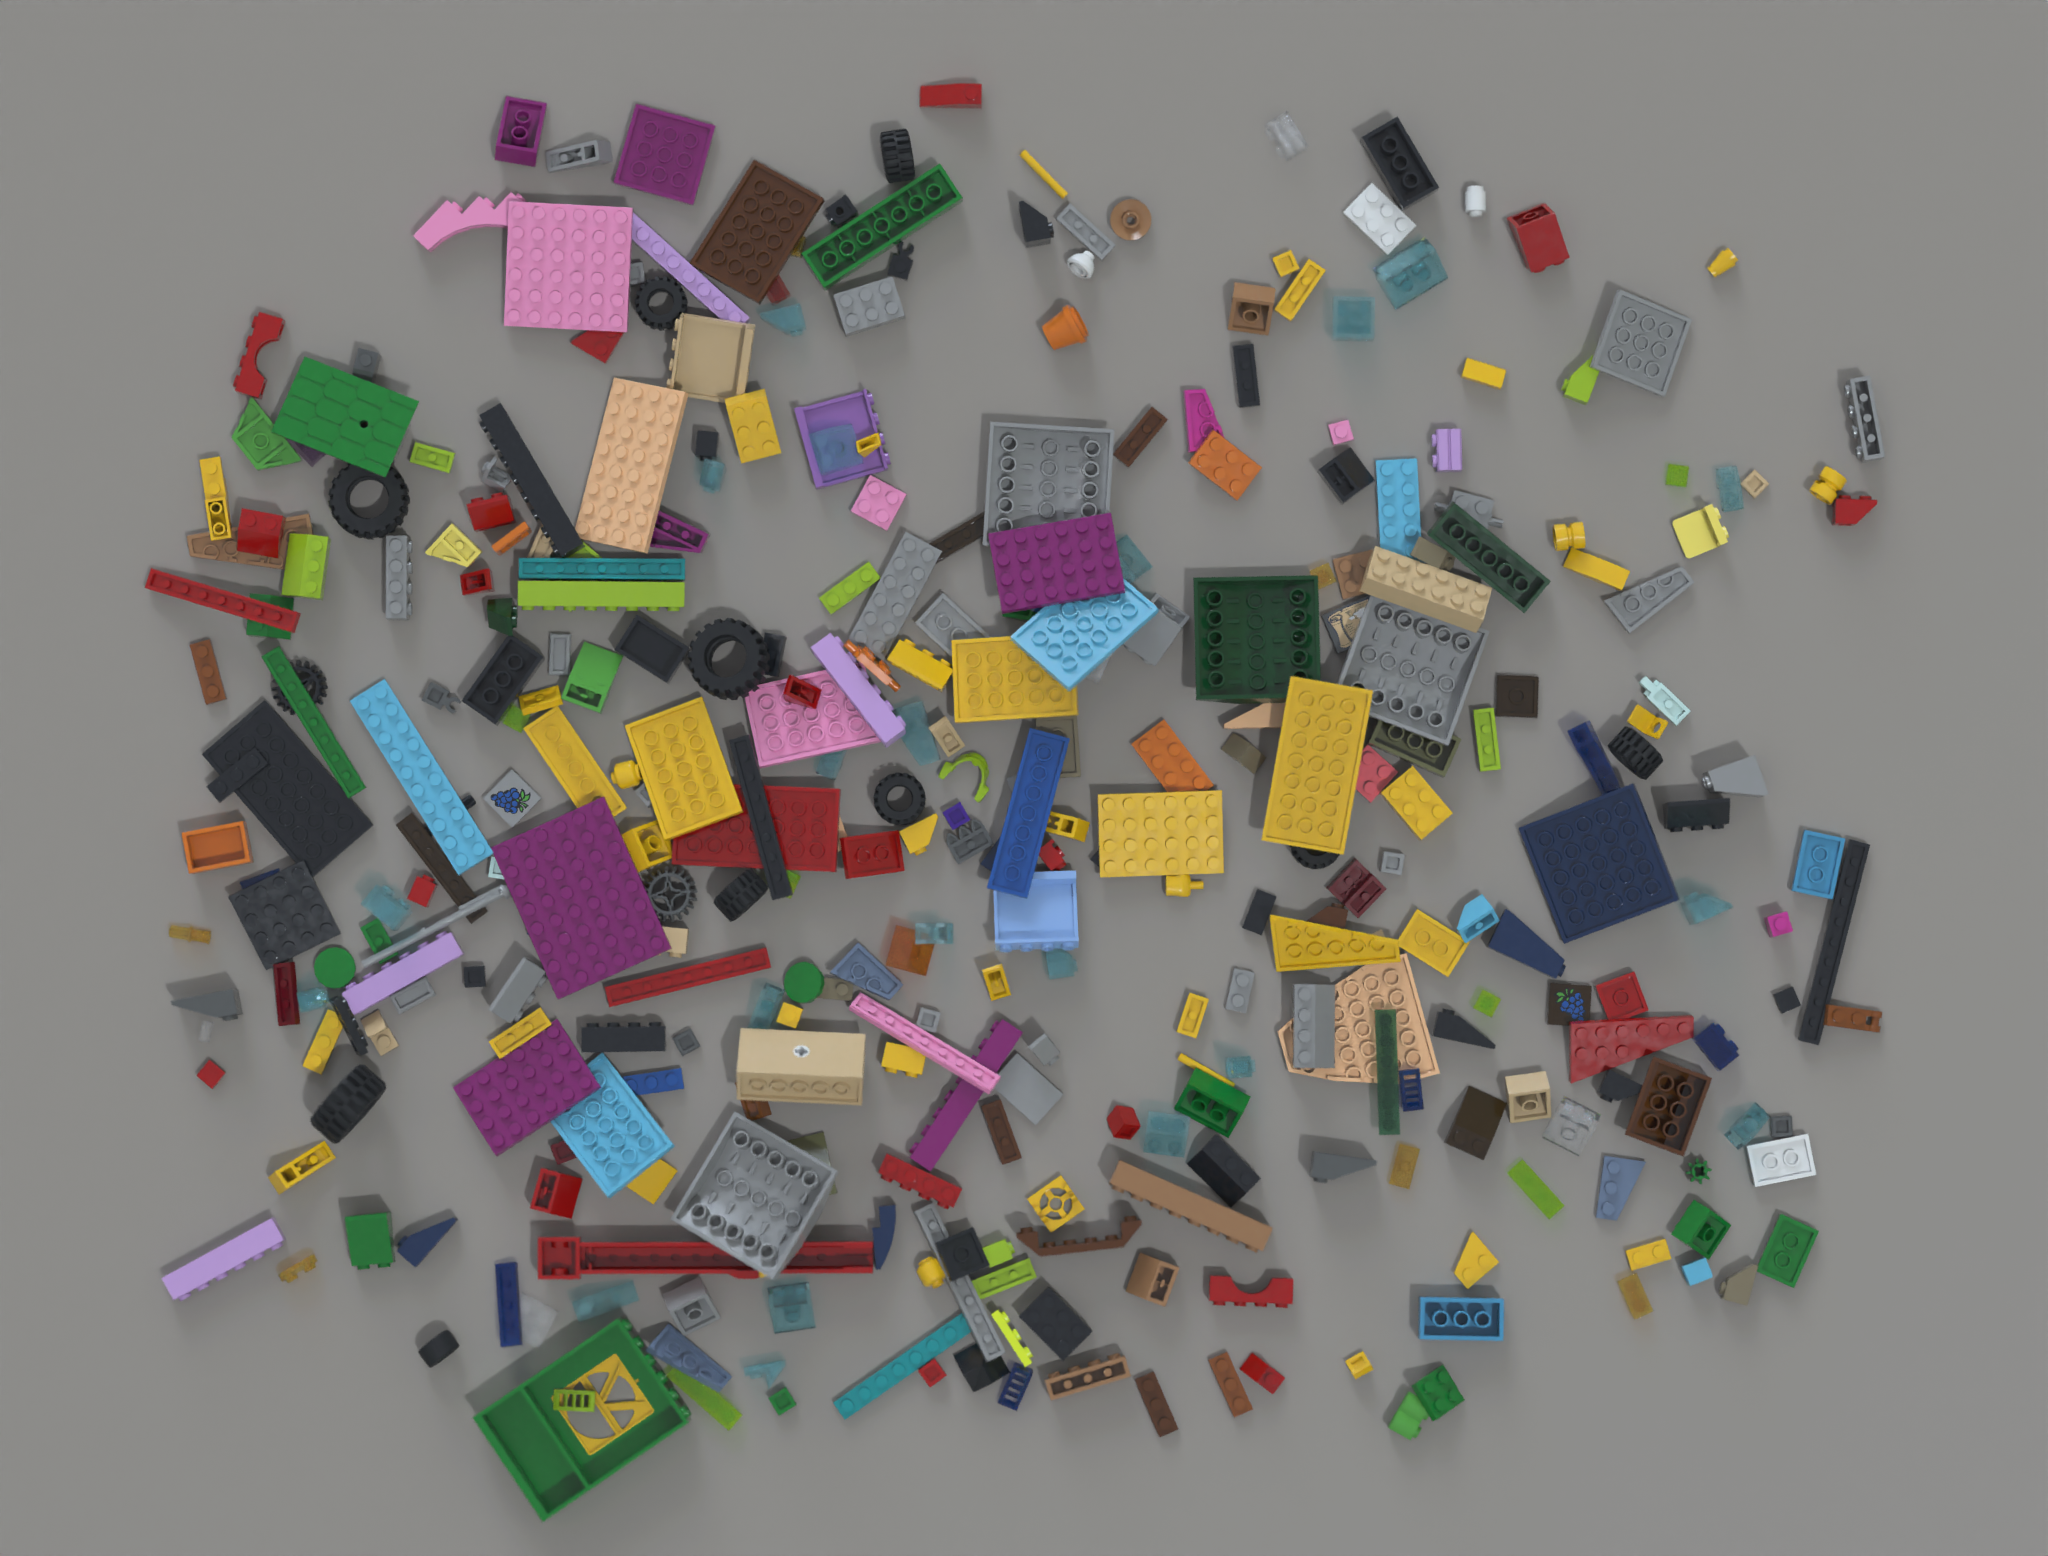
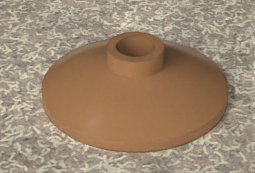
[1110,199,1151,241]

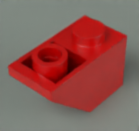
[1832,495,1877,526]

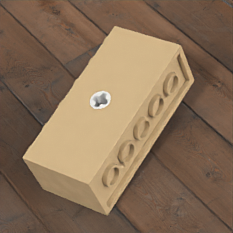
[737,1028,866,1105]

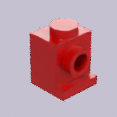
[1039,839,1067,871]

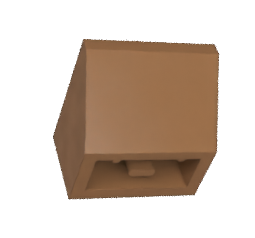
[1126,1252,1179,1307]

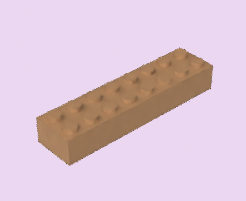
[1109,1160,1273,1253]

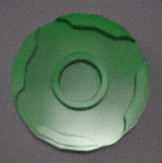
[314,947,356,989]
[784,962,824,1004]

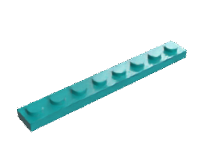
[519,558,685,580]
[833,1313,971,1420]

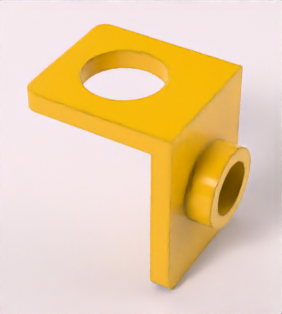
[1627,705,1668,739]

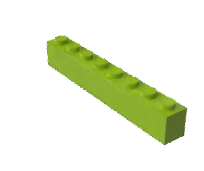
[517,581,685,611]

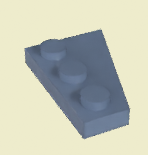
[830,943,903,1001]
[1596,1156,1646,1221]

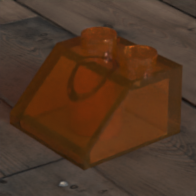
[885,925,937,976]

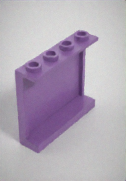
[794,389,891,490]

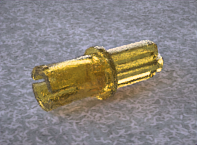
[169,925,211,944]

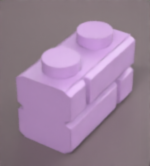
[1431,429,1462,472]

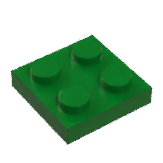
[1411,1365,1465,1422]

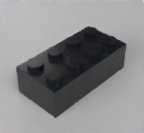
[1360,116,1439,211]
[462,636,545,726]

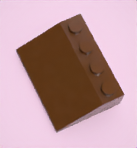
[1624,1056,1712,1156]

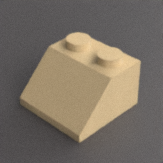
[1505,1071,1551,1123]

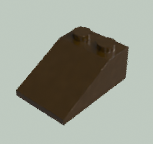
[1444,1086,1507,1160]

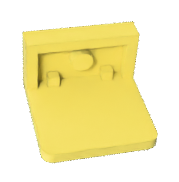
[1672,504,1729,559]

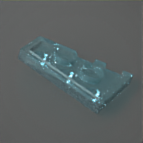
[892,701,941,766]

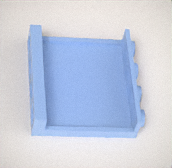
[993,870,1079,953]

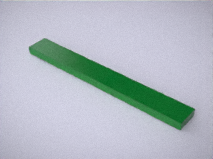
[261,646,367,799]

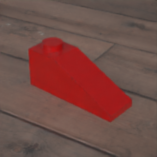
[920,83,982,109]

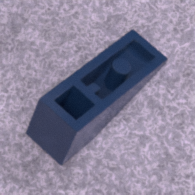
[397,1217,458,1267]

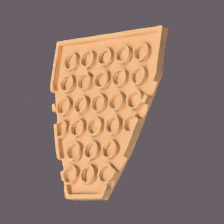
[1277,953,1440,1084]

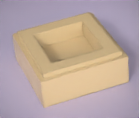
[1740,469,1769,499]

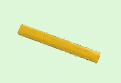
[1019,150,1068,199]
[1177,1053,1235,1087]

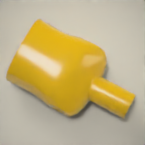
[1165,874,1204,897]

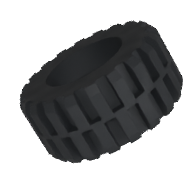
[328,464,410,539]
[687,618,770,700]
[310,1064,387,1144]

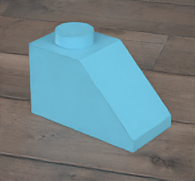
[1457,894,1500,943]

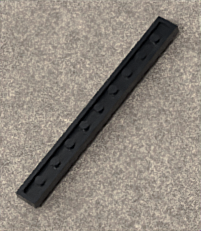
[1798,839,1870,1045]

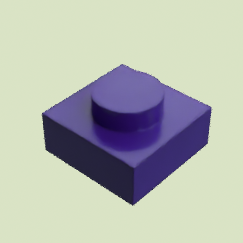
[942,802,970,830]

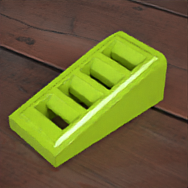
[553,1389,596,1412]

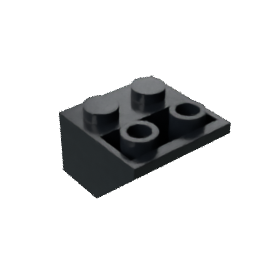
[1318,447,1375,505]

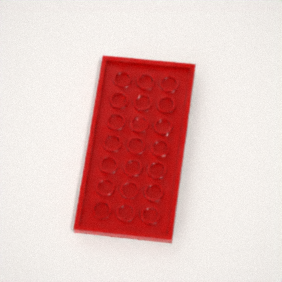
[672,784,841,872]

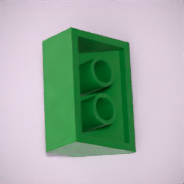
[1174,1068,1251,1138]

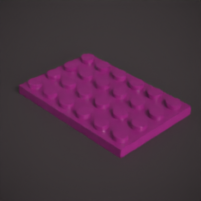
[988,513,1125,614]
[453,1019,601,1157]

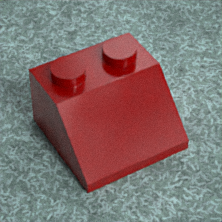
[237,508,286,559]

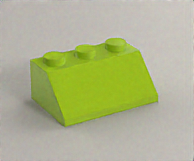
[281,533,331,600]

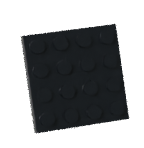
[228,859,341,970]

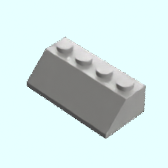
[1293,984,1335,1068]

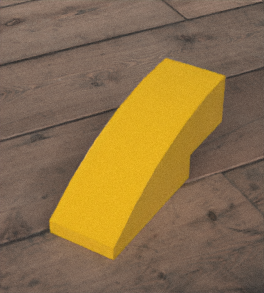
[1563,548,1630,591]

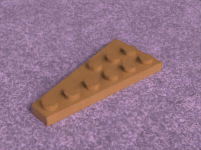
[187,514,314,570]

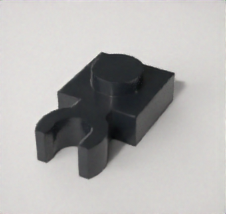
[887,242,914,281]

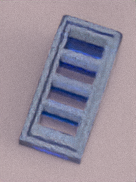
[1398,1068,1424,1112]
[998,1362,1033,1411]

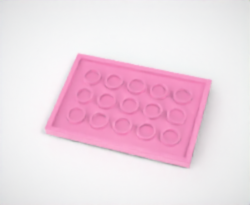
[745,662,881,769]

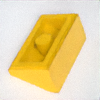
[1461,358,1506,390]

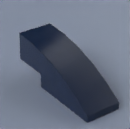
[872,1205,896,1270]

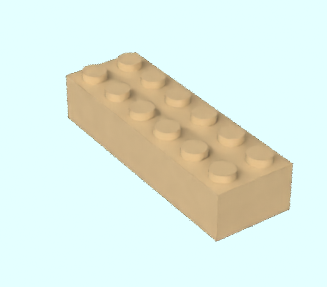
[1360,546,1492,633]

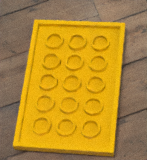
[951,636,1079,723]
[624,697,743,841]
[1097,790,1224,877]

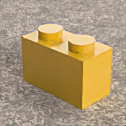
[881,1042,926,1078]

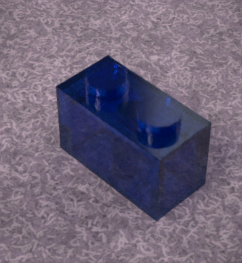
[1691,1023,1739,1071]

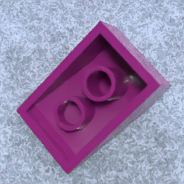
[495,96,547,167]

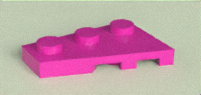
[1183,389,1224,453]

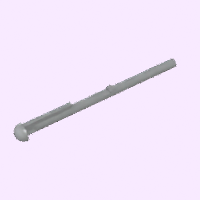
[361,885,511,968]

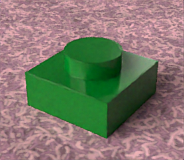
[768,1387,797,1416]

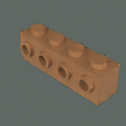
[1045,1353,1131,1400]

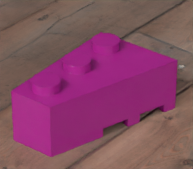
[650,510,711,553]

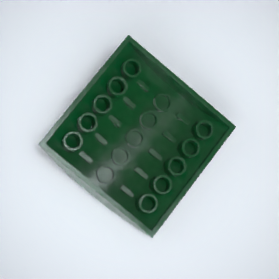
[1193,575,1321,704]

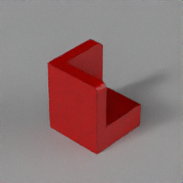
[1107,1105,1141,1140]

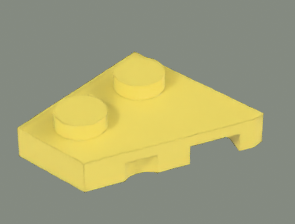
[425,523,483,567]

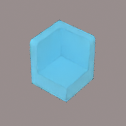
[1680,1257,1713,1286]

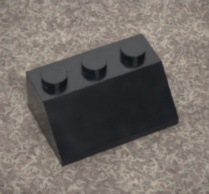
[1663,798,1730,832]
[1187,1134,1261,1207]

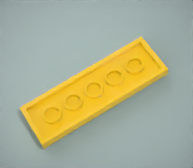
[523,706,627,817]

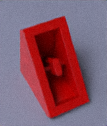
[460,568,495,595]
[783,675,822,709]

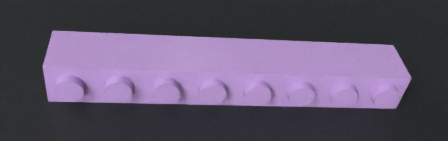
[632,213,751,323]

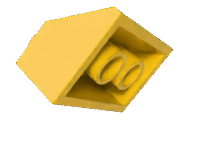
[887,638,953,692]

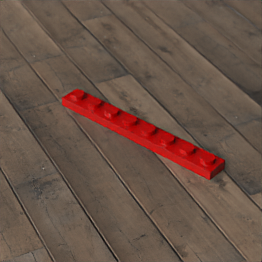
[145,568,301,633]
[605,948,771,1007]

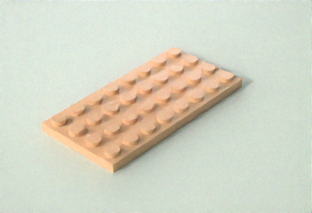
[575,378,689,554]

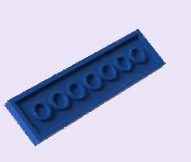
[987,728,1070,899]

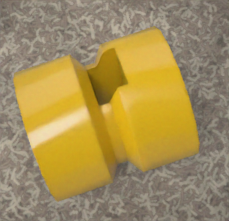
[1809,466,1847,505]
[1553,522,1586,551]

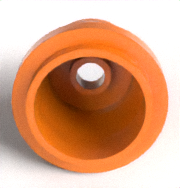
[1042,305,1089,350]

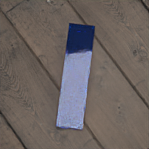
[495,1262,523,1348]

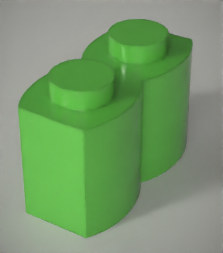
[1388,1391,1429,1440]

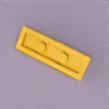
[1274,259,1326,322]
[489,1007,552,1059]
[302,1009,343,1074]

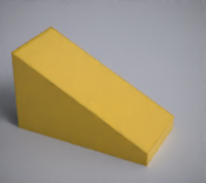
[855,433,882,457]

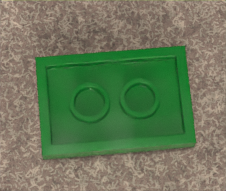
[1757,1214,1819,1288]

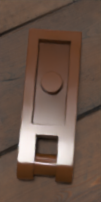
[1824,1004,1882,1033]

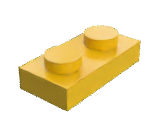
[518,685,563,716]
[1176,993,1209,1038]
[1625,1239,1671,1271]

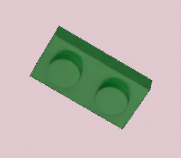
[360,918,399,964]

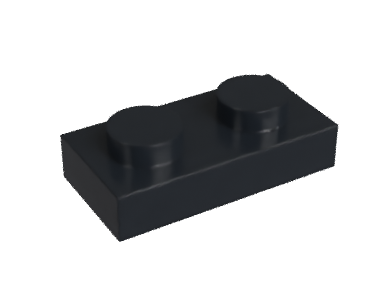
[764,632,787,678]

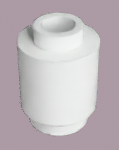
[1465,186,1486,217]

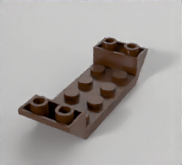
[1016,1215,1142,1257]

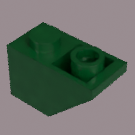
[487,598,518,636]

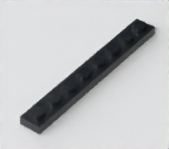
[729,735,793,901]

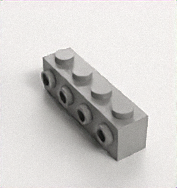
[1844,376,1885,463]
[386,536,413,620]

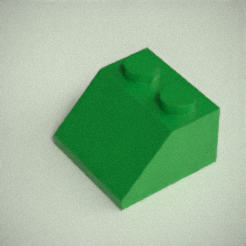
[246,593,294,640]
[1671,1200,1731,1260]

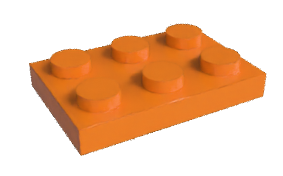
[1188,430,1262,501]

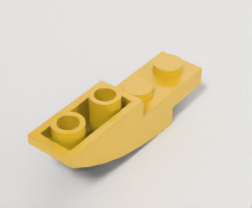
[199,456,232,541]

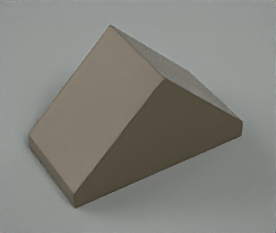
[1221,733,1266,774]

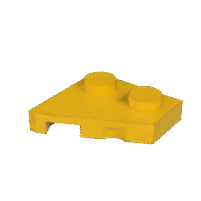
[1454,1231,1499,1289]

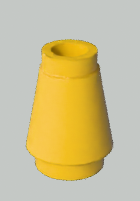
[1707,248,1738,277]

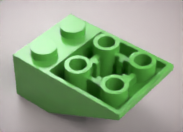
[561,642,623,714]

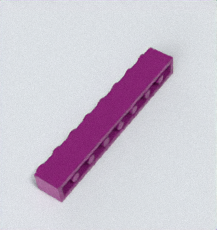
[909,1019,1023,1172]

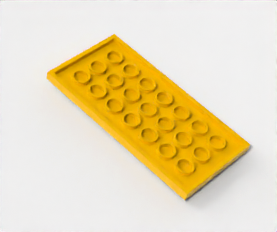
[1261,676,1373,855]

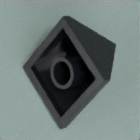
[954,1343,1010,1392]

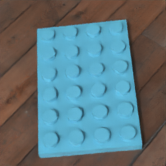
[1010,578,1159,691]
[551,1052,675,1199]

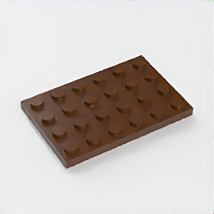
[690,160,825,305]

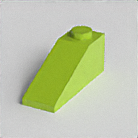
[1561,355,1599,405]

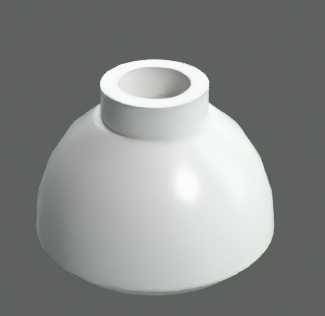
[1067,251,1094,279]

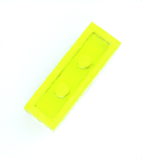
[991,1309,1033,1367]

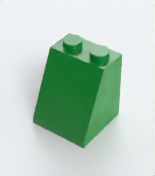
[345,1212,396,1270]

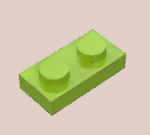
[409,442,456,474]

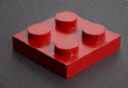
[1595,971,1649,1020]

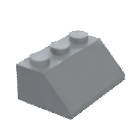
[488,957,548,1024]

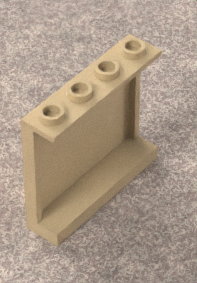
[666,313,756,403]

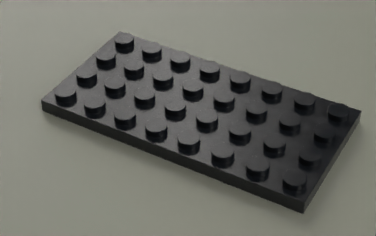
[202,700,374,878]

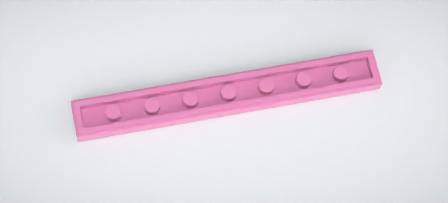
[849,992,1001,1094]

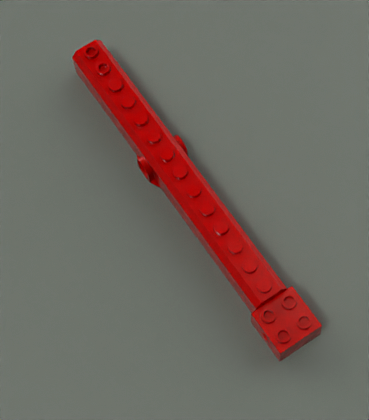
[538,1237,873,1279]

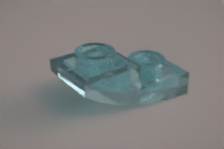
[1716,466,1744,512]
[816,749,848,780]

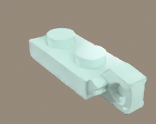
[1638,676,1690,726]

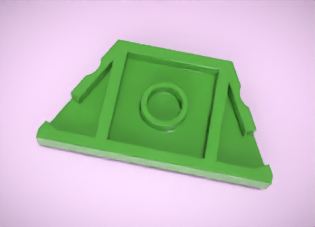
[231,397,302,471]

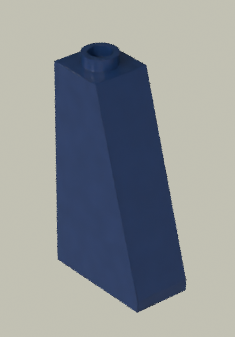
[1487,909,1566,979]

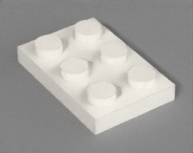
[1343,183,1416,256]
[1746,1134,1816,1187]

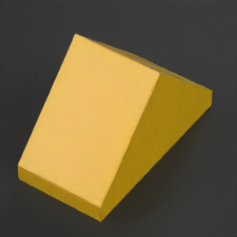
[982,964,1011,1001]

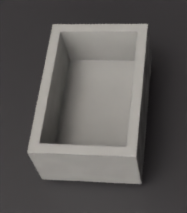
[833,276,905,337]

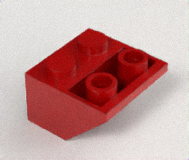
[467,492,516,532]
[530,1168,583,1219]

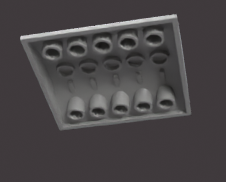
[983,422,1114,546]
[1337,595,1490,746]
[671,1111,839,1280]

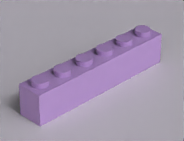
[810,633,906,748]
[342,931,464,1015]
[162,1217,286,1301]

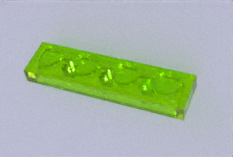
[667,1368,743,1431]

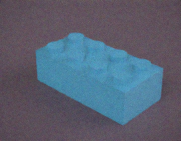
[1418,1296,1504,1341]

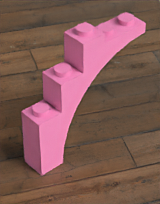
[413,192,527,253]

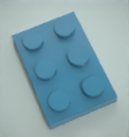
[1791,830,1845,900]

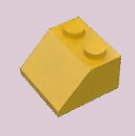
[622,820,673,873]

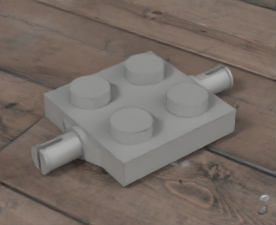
[1434,490,1504,529]

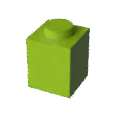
[983,1239,1015,1268]

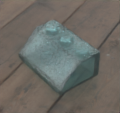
[1372,237,1448,310]

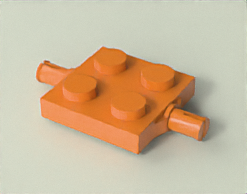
[843,640,901,692]

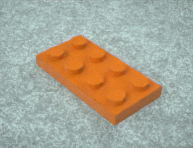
[1131,720,1214,792]

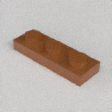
[190,639,227,705]
[1208,1352,1253,1418]

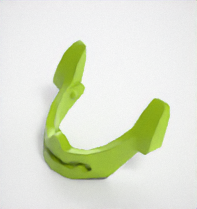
[938,752,989,803]

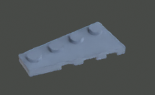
[645,1323,732,1393]

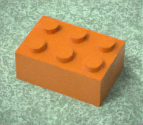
[182,821,254,874]

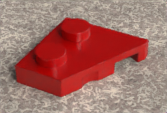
[571,330,625,364]

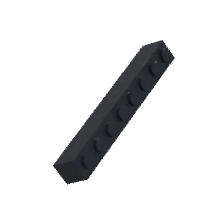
[479,403,585,558]

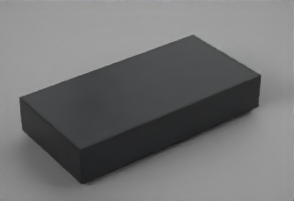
[1242,889,1276,935]

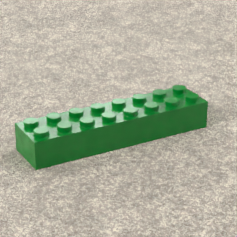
[801,164,963,291]

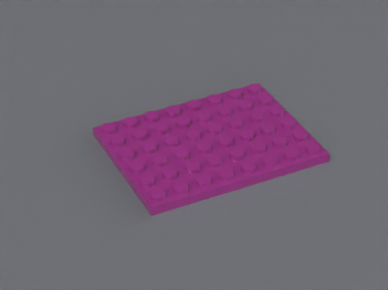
[491,797,672,1000]

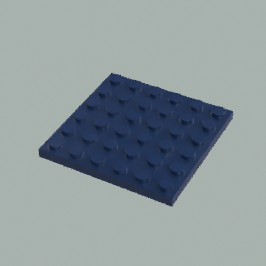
[1519,783,1680,944]

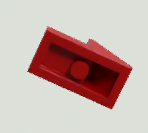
[1240,1353,1285,1394]

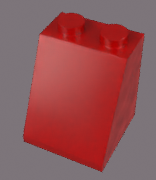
[1507,203,1570,273]

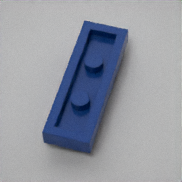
[622,1068,684,1096]

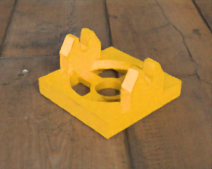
[1027,1175,1085,1233]

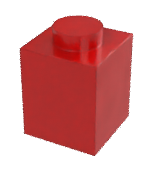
[407,874,438,908]

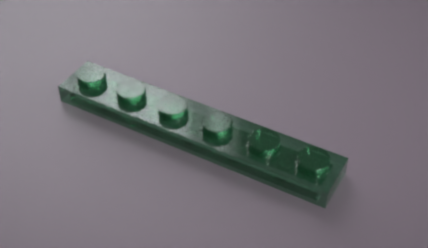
[1375,1009,1400,1135]

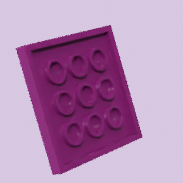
[614,104,716,206]

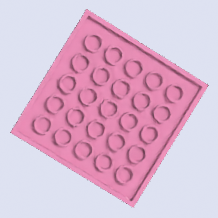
[504,201,633,332]

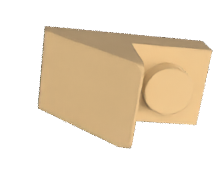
[928,716,965,758]
[361,1010,400,1056]

